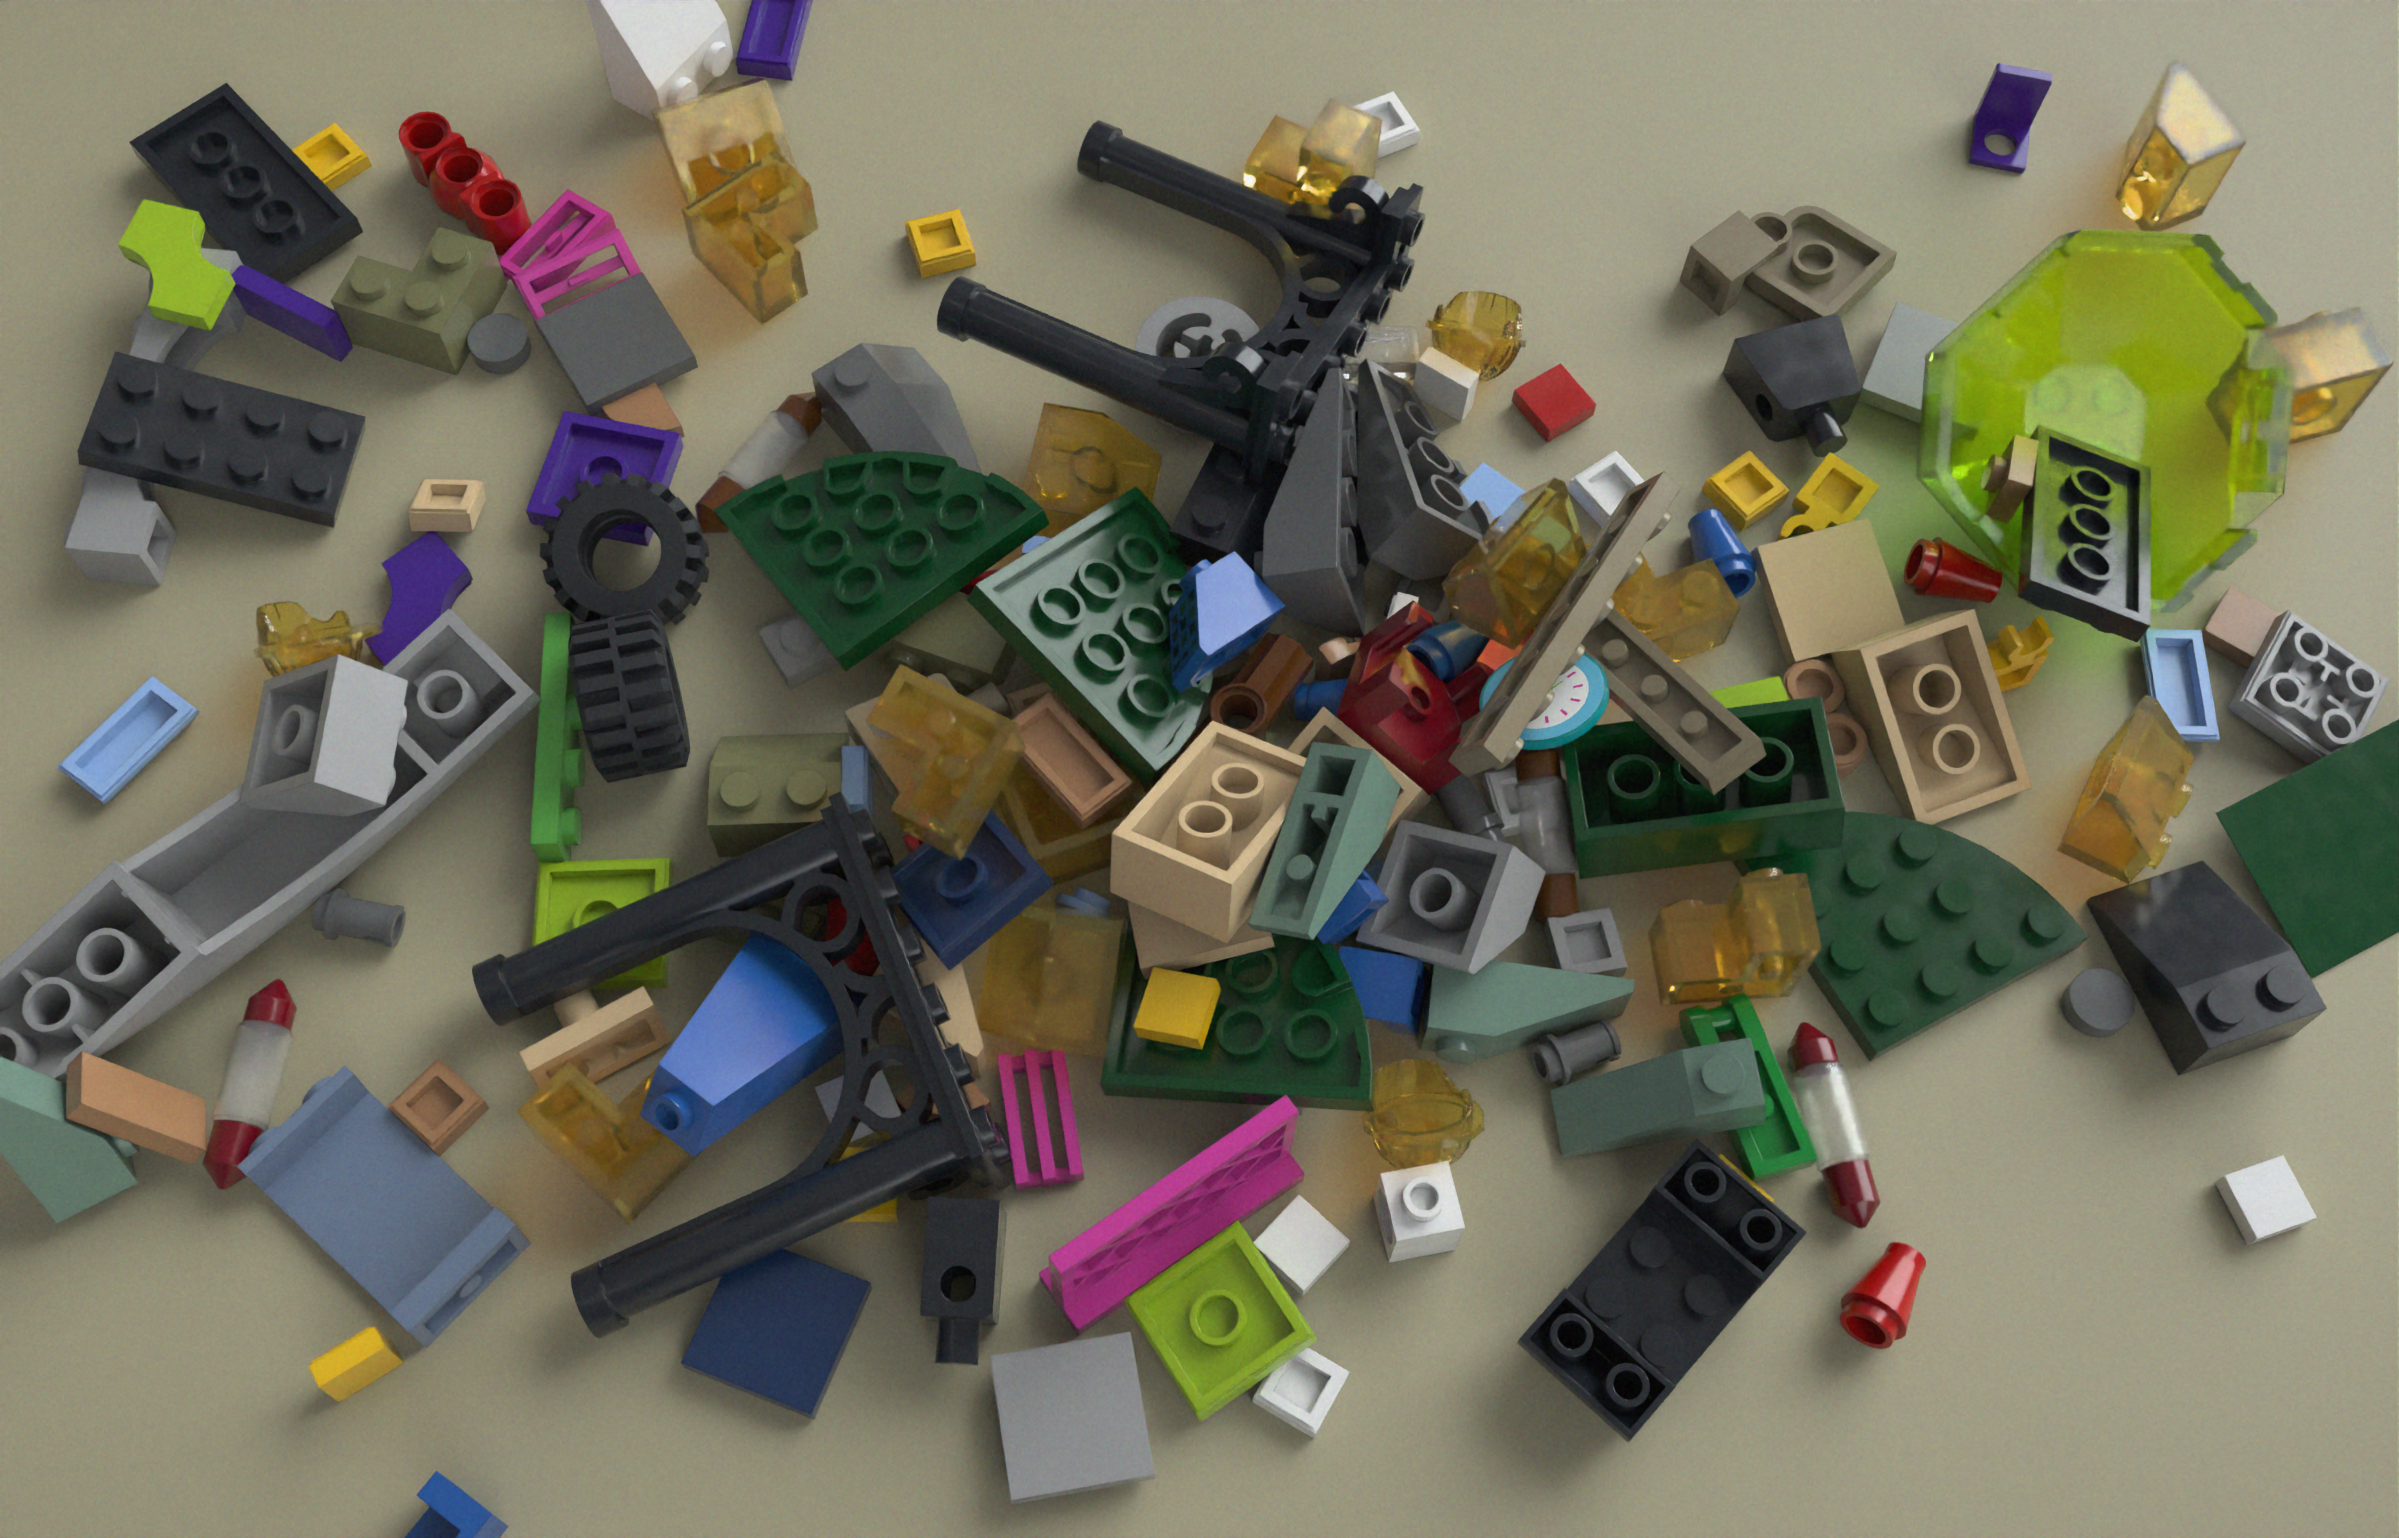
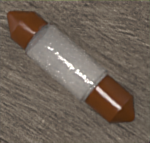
[695,392,822,534]
[1514,748,1580,926]

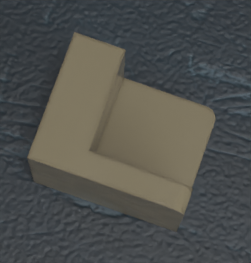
[1679,210,1778,316]

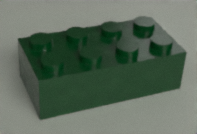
[1561,696,1845,879]

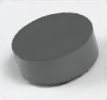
[467,313,531,374]
[2062,968,2135,1038]

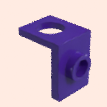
[1969,63,2053,174]

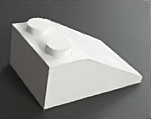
[586,0,734,129]

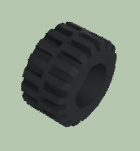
[540,473,710,625]
[568,609,690,783]

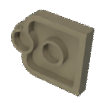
[1745,206,1897,322]

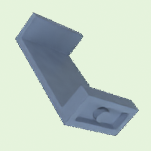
[237,1065,531,1348]

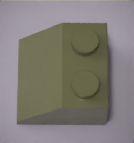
[707,733,850,857]

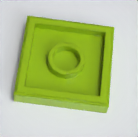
[532,858,673,990]
[1123,1220,1319,1422]

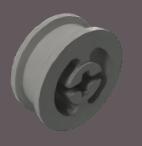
[1135,296,1260,435]

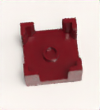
[1336,600,1494,796]

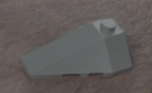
[811,343,982,474]
[1357,358,1508,581]
[1254,367,1365,639]

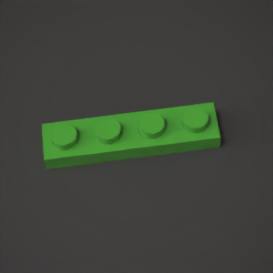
[530,612,586,862]

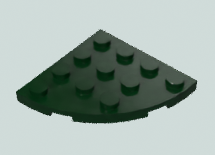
[714,451,1050,672]
[967,486,1213,785]
[1732,811,2089,1062]
[1100,918,1375,1112]

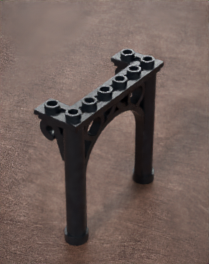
[937,120,1425,483]
[472,791,1014,1338]

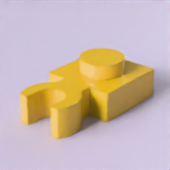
[1777,452,1880,541]
[1986,616,2054,692]

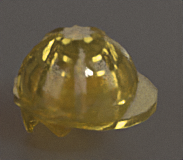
[1425,291,1527,383]
[254,601,384,677]
[1361,1059,1485,1170]

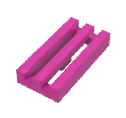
[499,189,616,294]
[511,228,641,331]
[997,1045,1084,1191]

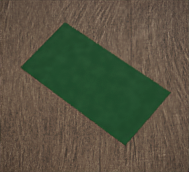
[2215,719,2399,979]

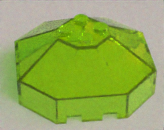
[1916,229,2296,613]

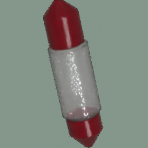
[202,979,297,1190]
[1787,1022,1881,1229]

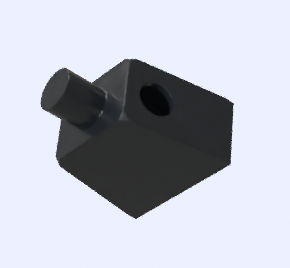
[1722,313,1861,457]
[920,1196,1007,1366]

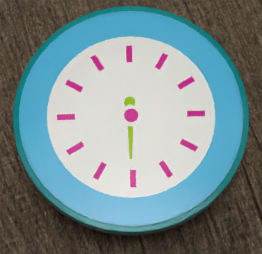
[1479,653,1609,750]

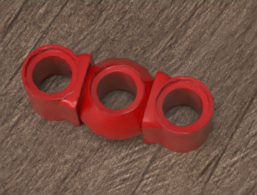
[399,111,532,255]

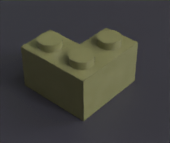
[331,226,508,376]

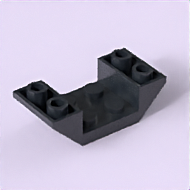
[1517,1138,1807,1443]

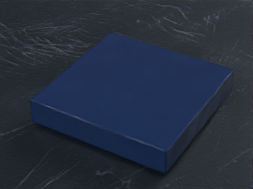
[891,797,1055,971]
[681,1248,872,1420]

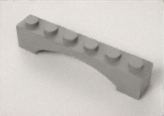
[64,248,246,586]

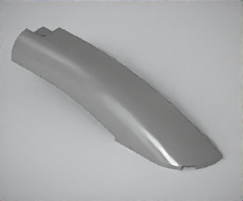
[0,608,541,1081]

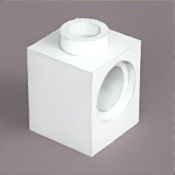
[1373,1161,1465,1263]

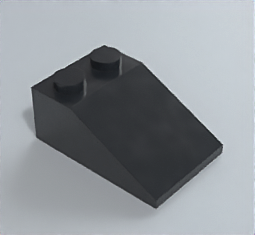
[1169,443,1370,633]
[2086,860,2327,1076]

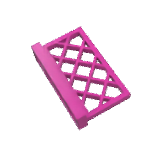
[1039,1095,1304,1336]

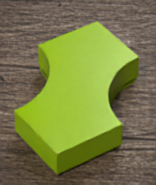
[118,199,236,331]

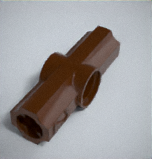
[1167,632,1314,771]

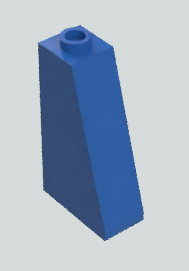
[640,936,863,1157]

